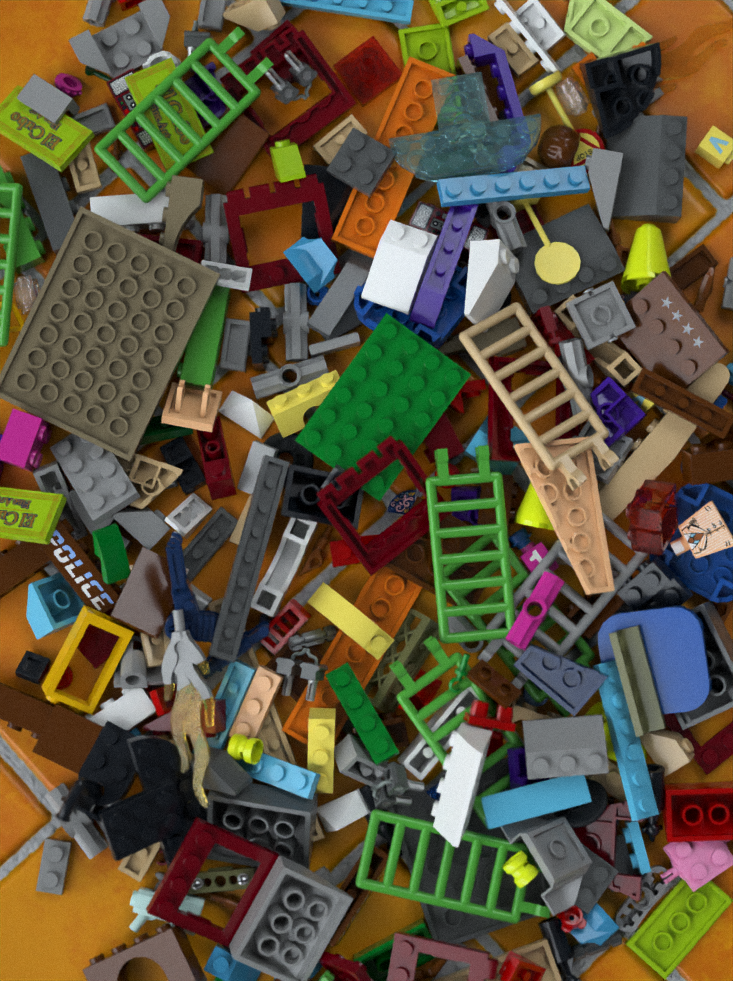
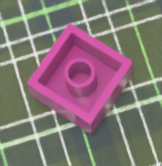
[0,408,52,473]

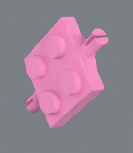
[660,840,733,892]

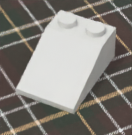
[361,220,438,315]
[464,239,519,332]

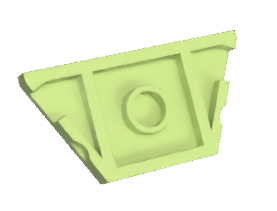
[563,0,653,58]

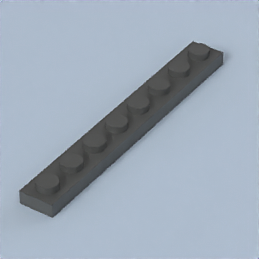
[208,455,290,663]

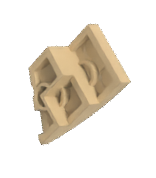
[115,454,183,510]

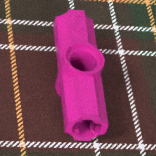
[505,571,565,651]

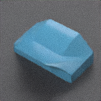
[283,237,338,293]
[569,903,620,946]

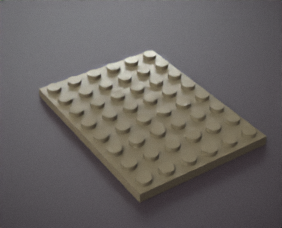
[0,206,221,461]

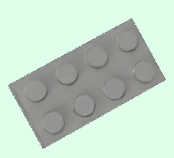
[50,433,141,525]

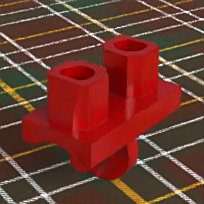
[463,699,516,744]

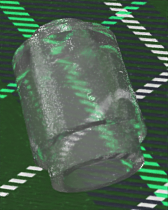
[555,77,590,117]
[14,275,40,315]

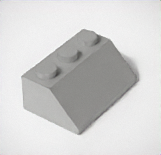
[522,714,608,779]

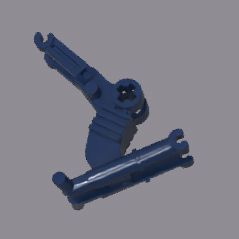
[165,532,269,693]

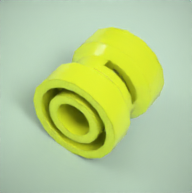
[228,733,263,765]
[502,850,539,888]

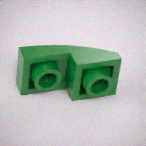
[92,523,130,585]

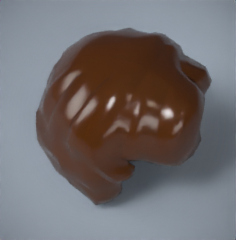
[537,125,580,169]

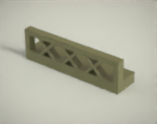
[364,608,439,713]
[609,625,666,737]

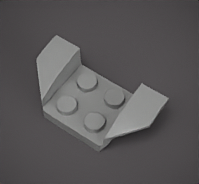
[68,0,170,78]
[500,816,592,916]

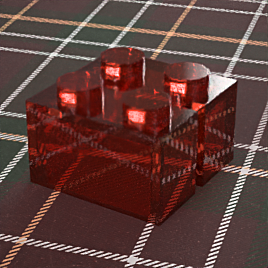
[626,479,678,555]

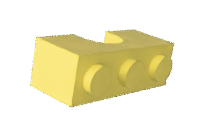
[266,370,340,438]
[307,708,336,793]

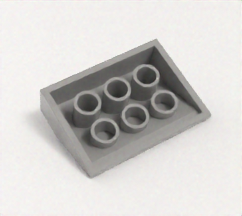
[229,855,353,981]

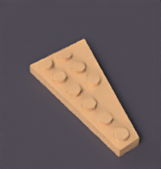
[513,437,615,595]

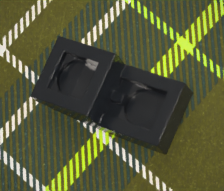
[160,437,207,496]

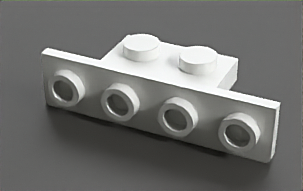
[494,0,567,74]

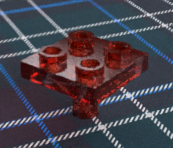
[333,36,402,107]

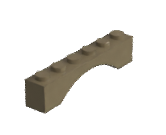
[159,175,205,252]
[440,317,527,357]

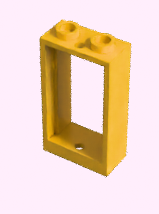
[42,605,134,715]

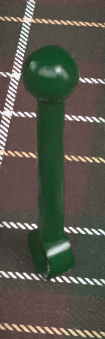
[85,66,112,82]

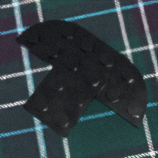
[98,735,207,868]

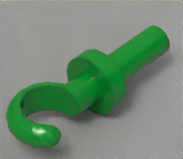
[448,653,470,693]

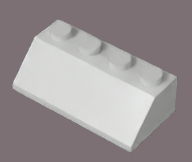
[431,723,492,847]

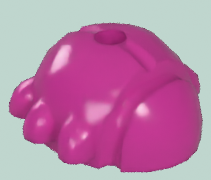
[54,73,82,98]

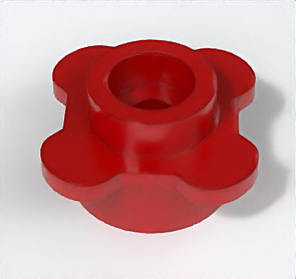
[557,904,587,933]

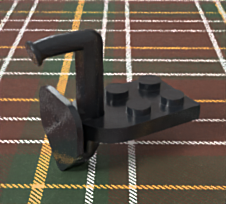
[55,720,138,823]

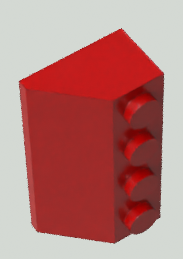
[662,781,733,842]

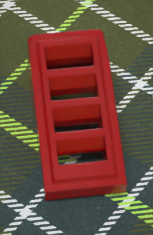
[260,599,312,655]

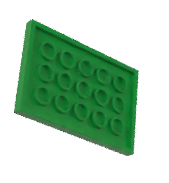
[295,313,471,501]

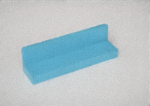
[481,775,592,829]

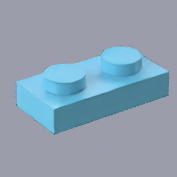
[622,820,651,874]

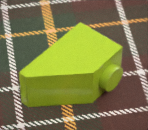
[269,139,306,183]

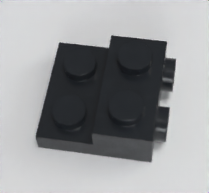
[249,307,278,371]
[617,556,693,611]

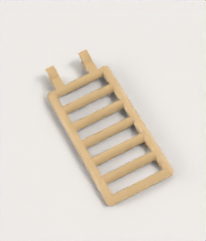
[459,302,620,491]

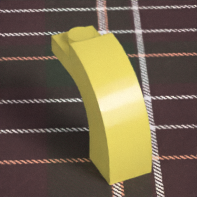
[307,582,394,660]

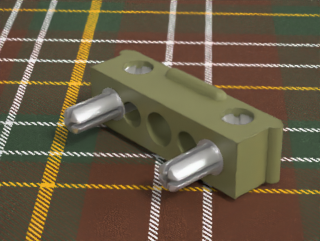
[187,866,257,894]

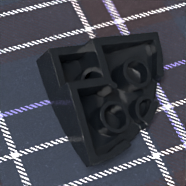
[579,42,662,139]
[301,164,353,239]

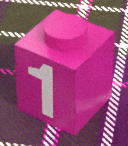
[519,541,559,582]

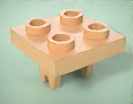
[161,379,223,432]

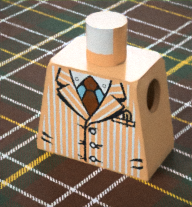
[670,500,733,559]

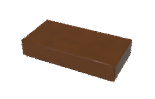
[669,244,719,291]

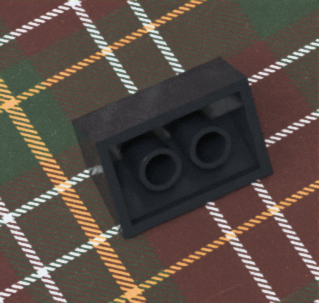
[280,464,364,530]

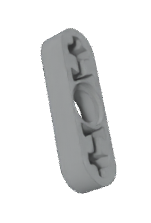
[614,865,670,932]

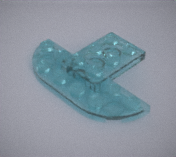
[388,72,541,182]

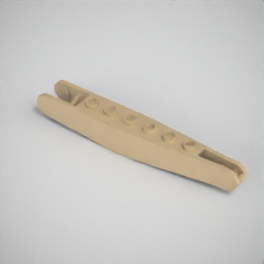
[551,363,730,565]

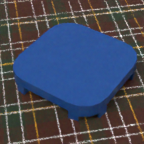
[354,265,468,349]
[648,483,733,603]
[598,605,712,714]

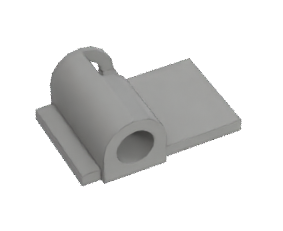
[113,636,178,689]

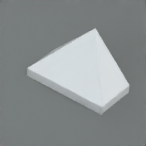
[201,260,252,291]
[218,390,274,439]
[164,492,212,539]
[317,789,370,832]

